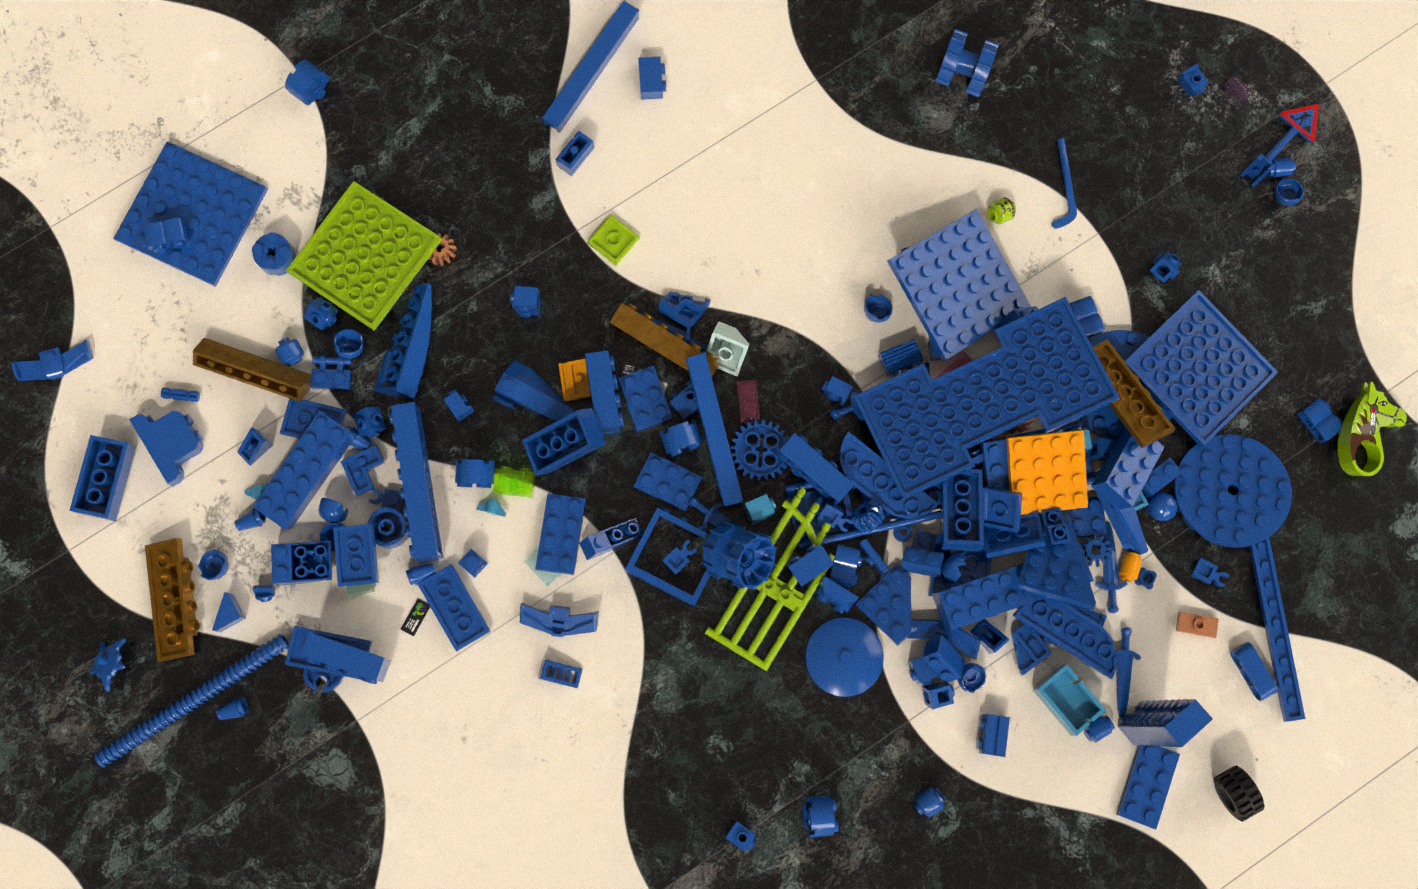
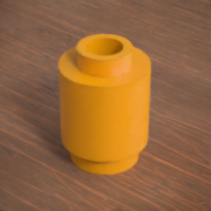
[1118,552,1142,582]

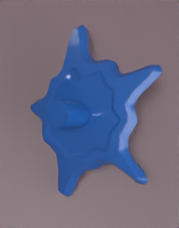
[89,638,126,692]

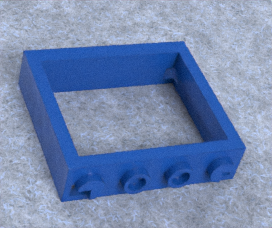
[625,507,710,607]

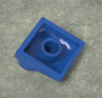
[814,577,859,614]

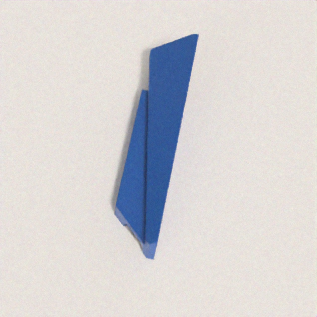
[1094,471,1148,555]

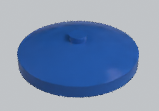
[805,618,884,697]

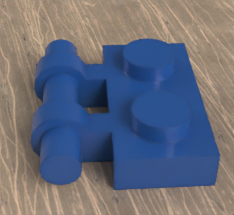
[311,355,352,390]

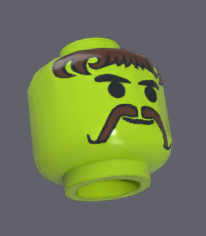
[987,197,1016,224]

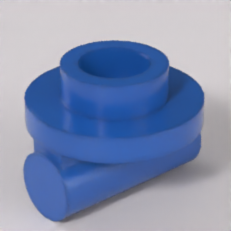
[253,585,275,602]

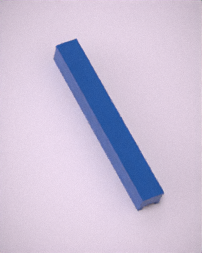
[543,1,639,133]
[685,352,743,506]

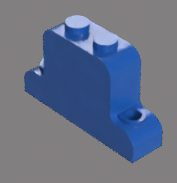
[129,411,203,487]

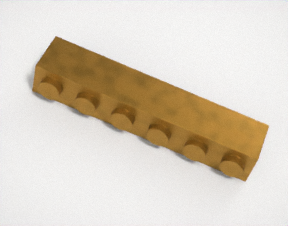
[610,302,720,377]
[193,338,311,402]

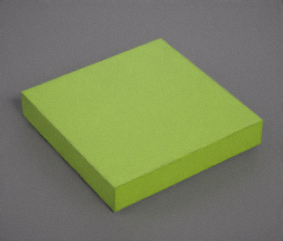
[587,214,640,266]

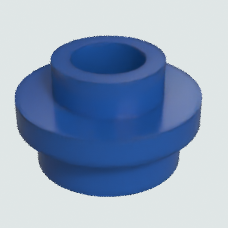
[893,525,913,542]

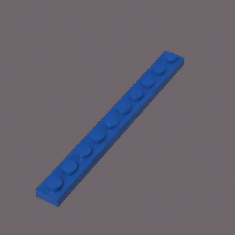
[1249,538,1306,722]

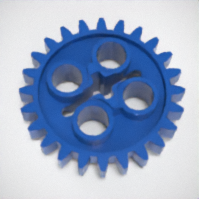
[730,419,789,482]

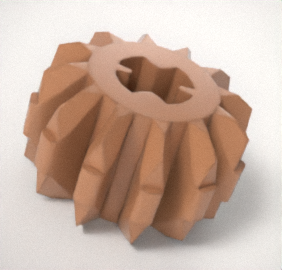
[428,233,457,266]

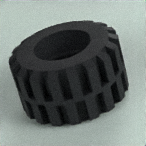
[1213,765,1265,822]

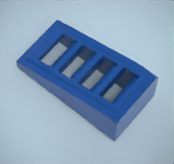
[538,660,583,688]

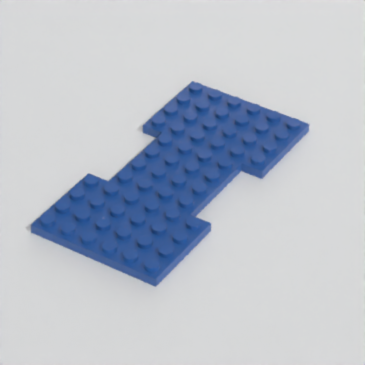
[854,297,1120,500]

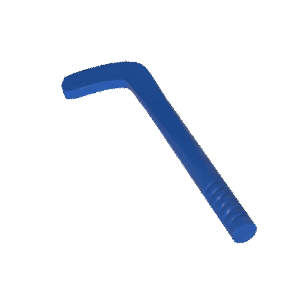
[1051,138,1077,229]

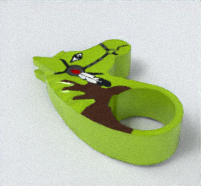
[1338,382,1407,476]

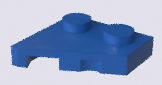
[1011,624,1052,676]

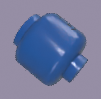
[275,337,304,367]
[915,787,945,817]

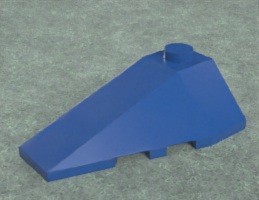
[495,360,574,422]

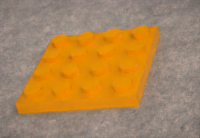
[1006,430,1088,515]

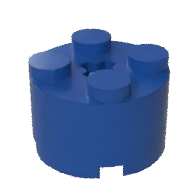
[285,60,330,106]
[252,232,296,276]
[659,420,703,457]
[455,459,495,488]
[367,507,409,549]
[802,795,839,838]

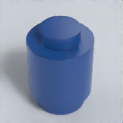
[1267,157,1296,178]
[1084,715,1115,743]

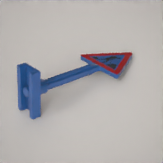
[1240,104,1319,187]

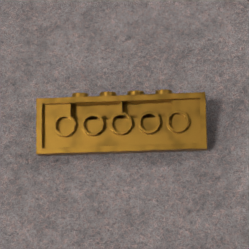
[1093,339,1175,448]
[145,538,200,662]

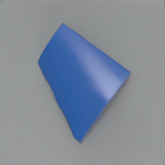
[658,292,711,328]

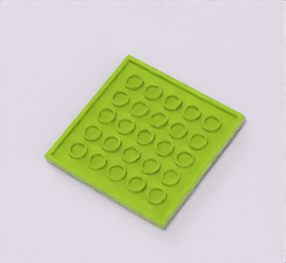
[286,181,442,331]

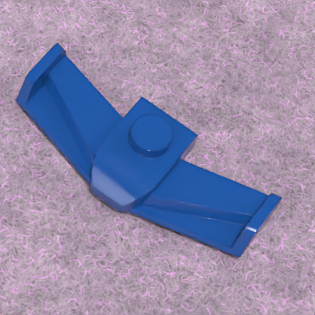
[11,339,93,381]
[519,603,599,637]
[907,619,981,660]

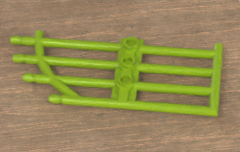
[705,487,835,671]

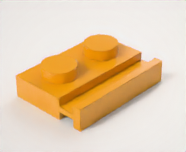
[559,359,592,402]

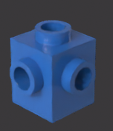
[1150,251,1182,283]
[304,297,338,330]
[353,407,386,438]

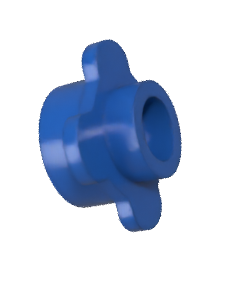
[1135,567,1157,589]

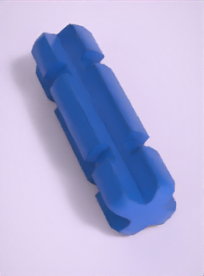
[161,387,200,402]

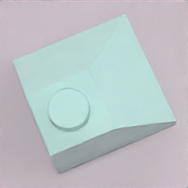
[706,322,749,376]

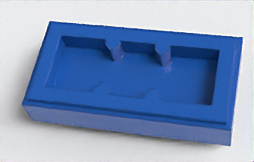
[858,539,889,575]

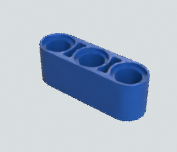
[1230,642,1278,701]

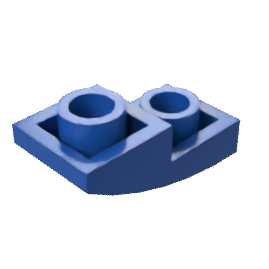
[1040,507,1071,545]

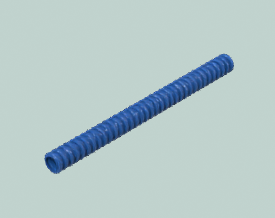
[94,634,289,768]

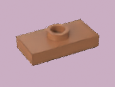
[1008,418,1035,435]
[1176,612,1219,638]

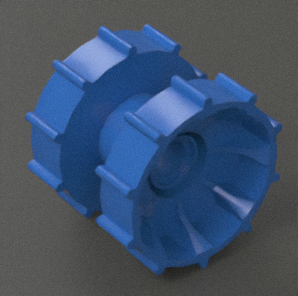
[935,29,999,97]
[701,521,777,590]

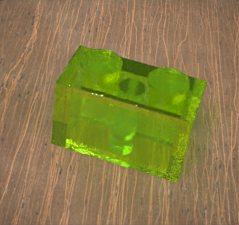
[493,466,536,498]

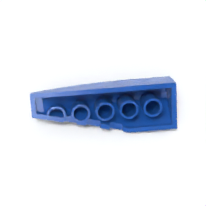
[374,283,432,399]

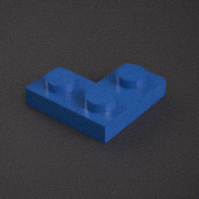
[341,445,385,497]

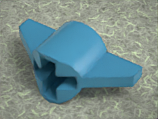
[245,482,270,500]
[476,499,507,517]

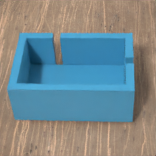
[1033,664,1106,736]

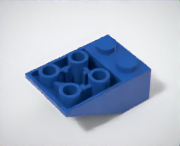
[271,541,332,586]

